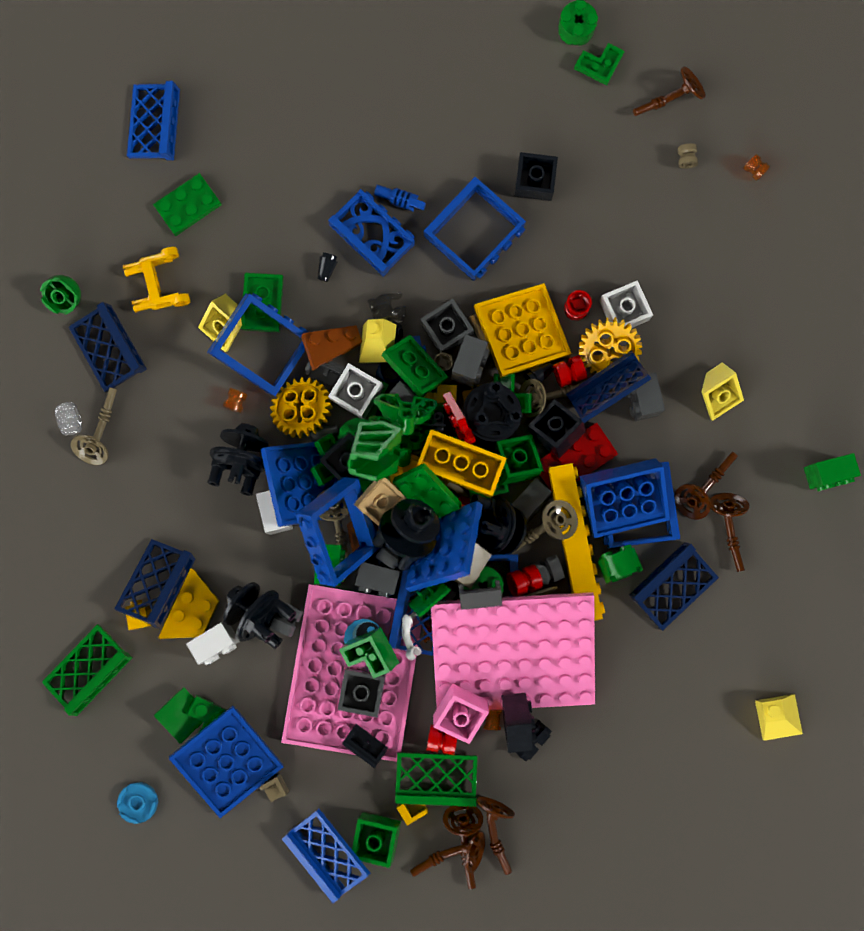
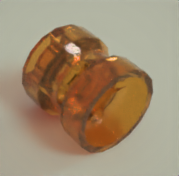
[743,154,770,181]
[223,388,248,413]

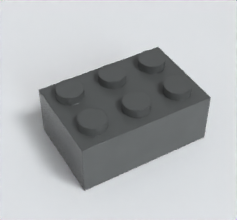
[451,334,490,390]

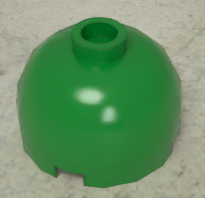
[40,275,81,314]

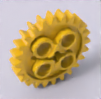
[579,317,642,374]
[270,377,333,438]

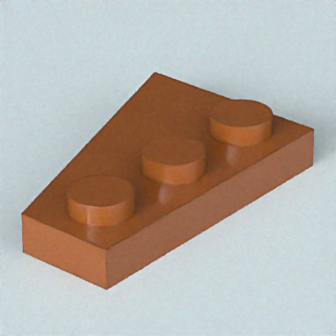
[301,325,362,371]

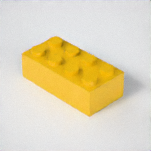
[416,430,507,498]

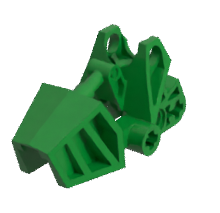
[348,394,438,482]

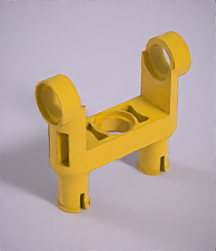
[123,247,191,313]

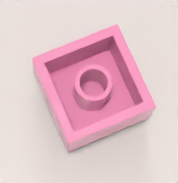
[433,683,489,744]

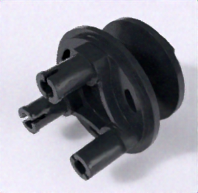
[463,381,523,442]
[207,423,269,496]
[470,494,527,555]
[373,499,440,571]
[223,582,297,649]

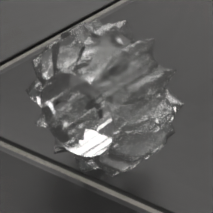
[55,402,82,436]

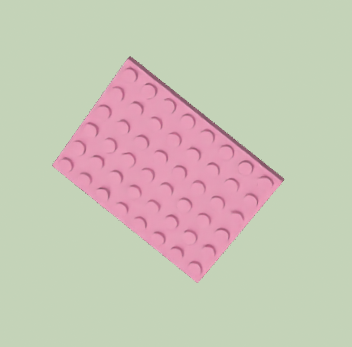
[281,584,423,762]
[431,592,595,711]

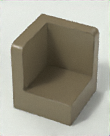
[260,774,289,802]

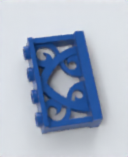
[328,189,415,277]

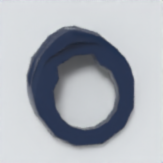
[376,363,402,385]

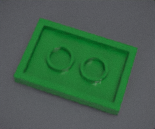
[153,173,222,237]
[240,273,284,332]
[381,335,448,397]
[392,463,462,518]

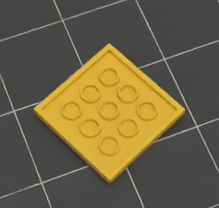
[473,283,572,378]

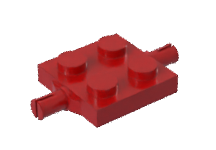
[443,392,476,444]

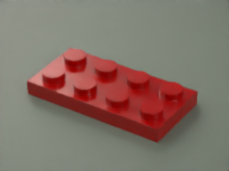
[539,423,618,491]

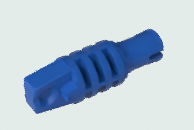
[374,185,426,212]

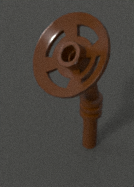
[633,66,706,116]
[674,452,738,520]
[710,493,749,572]
[476,797,515,875]
[443,806,483,889]
[410,831,485,877]

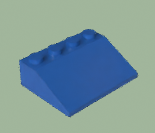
[580,458,670,538]

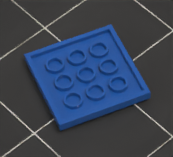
[260,442,343,527]
[405,501,483,592]
[169,705,284,818]

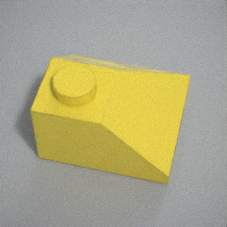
[198,294,242,352]
[359,319,396,363]
[701,362,744,421]
[755,694,803,740]

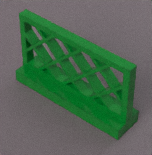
[42,624,133,716]
[395,752,478,807]

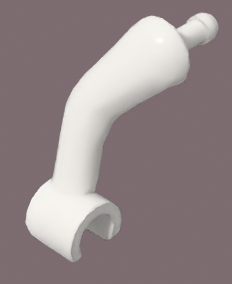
[402,612,421,660]

